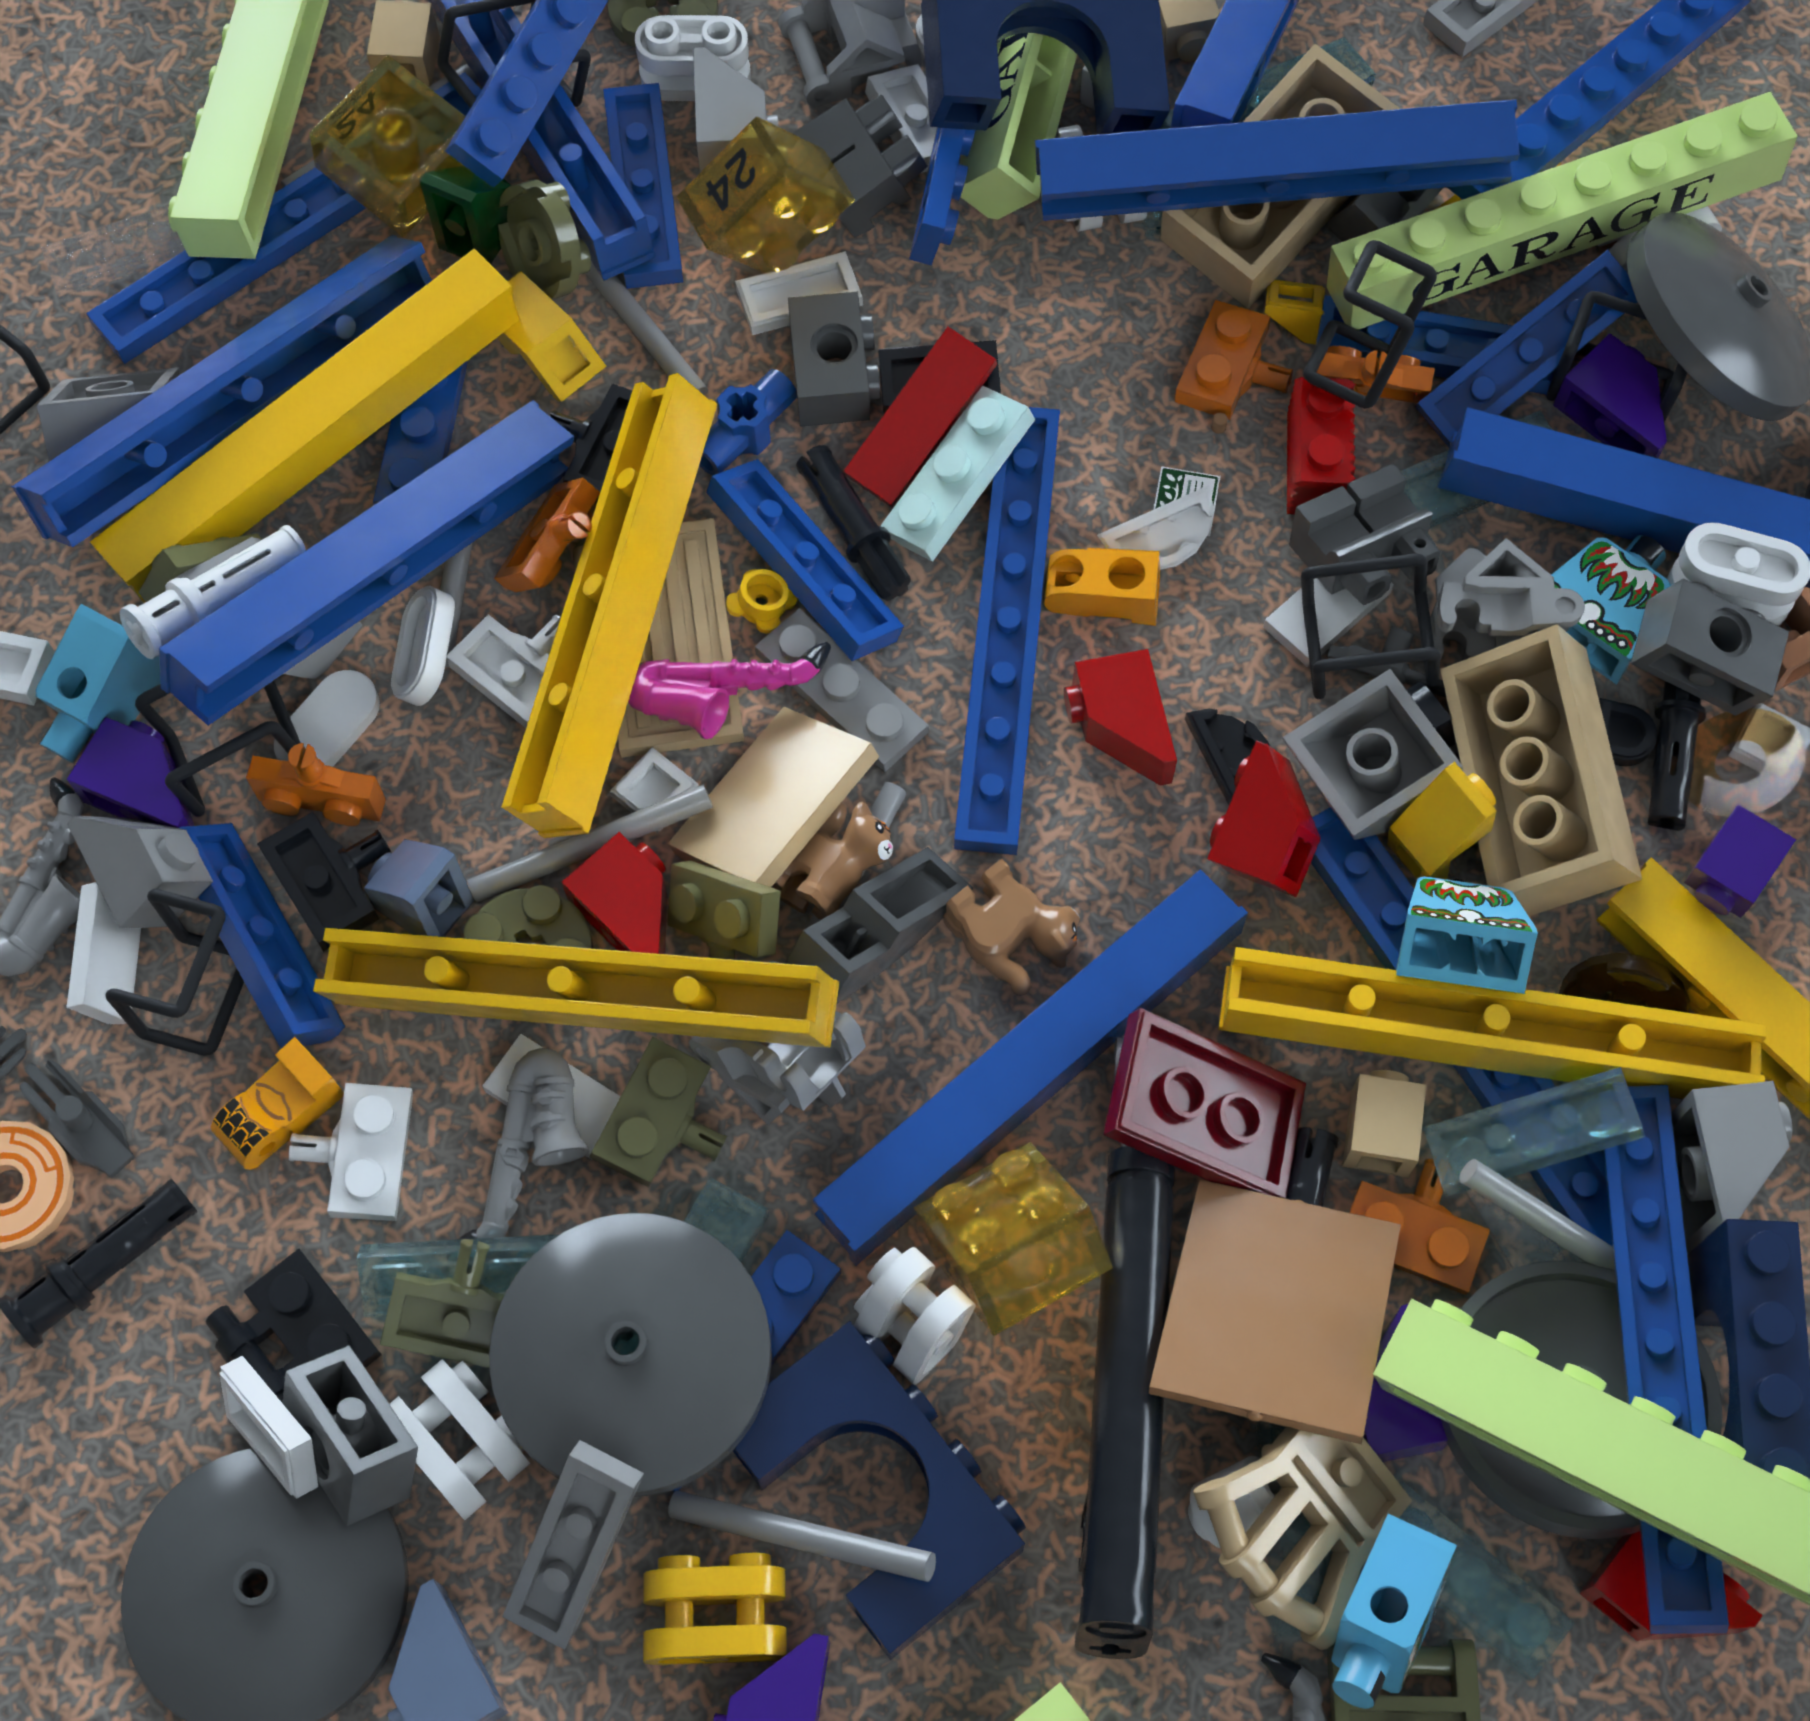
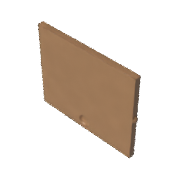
[1149,1179,1401,1444]

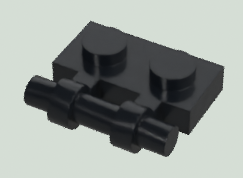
[205,1249,382,1402]

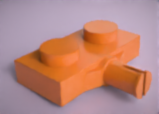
[1175,300,1294,420]
[1316,346,1435,403]
[494,477,600,593]
[246,743,386,826]
[1349,1159,1490,1295]

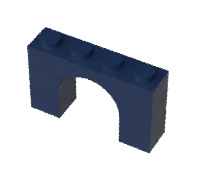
[921,0,1170,135]
[1687,1219,1810,1479]
[733,1321,1026,1660]

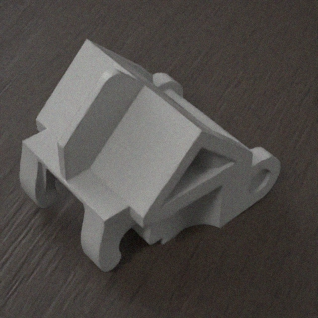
[778,0,922,107]
[1430,538,1585,661]
[689,960,866,1125]

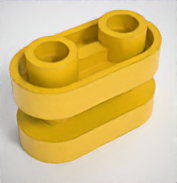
[643,1553,787,1665]

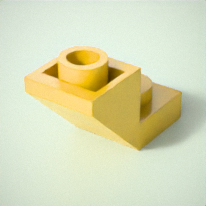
[497,271,607,402]
[1387,761,1497,879]

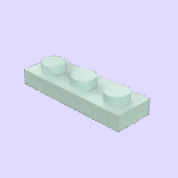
[880,386,1035,562]

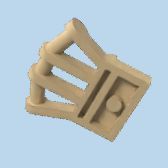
[1193,1427,1413,1650]

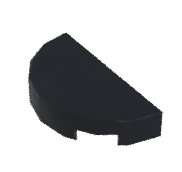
[1185,708,1270,805]

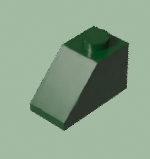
[419,166,512,264]

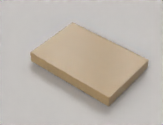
[667,707,879,887]

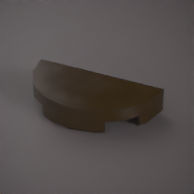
[1558,953,1690,1013]

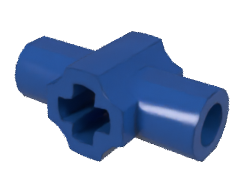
[699,369,797,475]

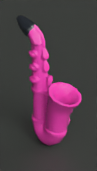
[628,642,831,739]

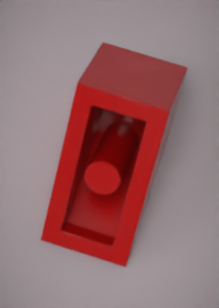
[1064,649,1177,786]
[562,832,668,954]

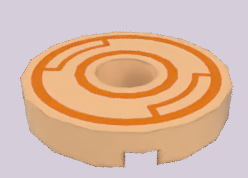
[0,1121,75,1252]

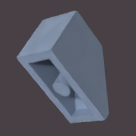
[364,839,474,937]
[388,1579,509,1721]

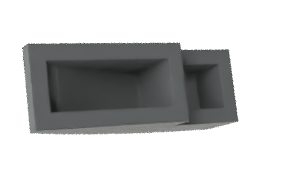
[785,847,973,1004]

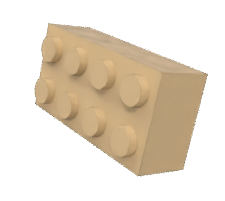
[1160,44,1400,309]
[1440,624,1642,916]

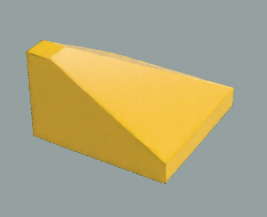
[1264,280,1325,345]

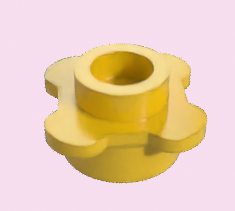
[725,569,797,634]

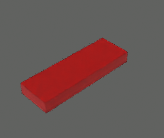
[843,326,997,508]

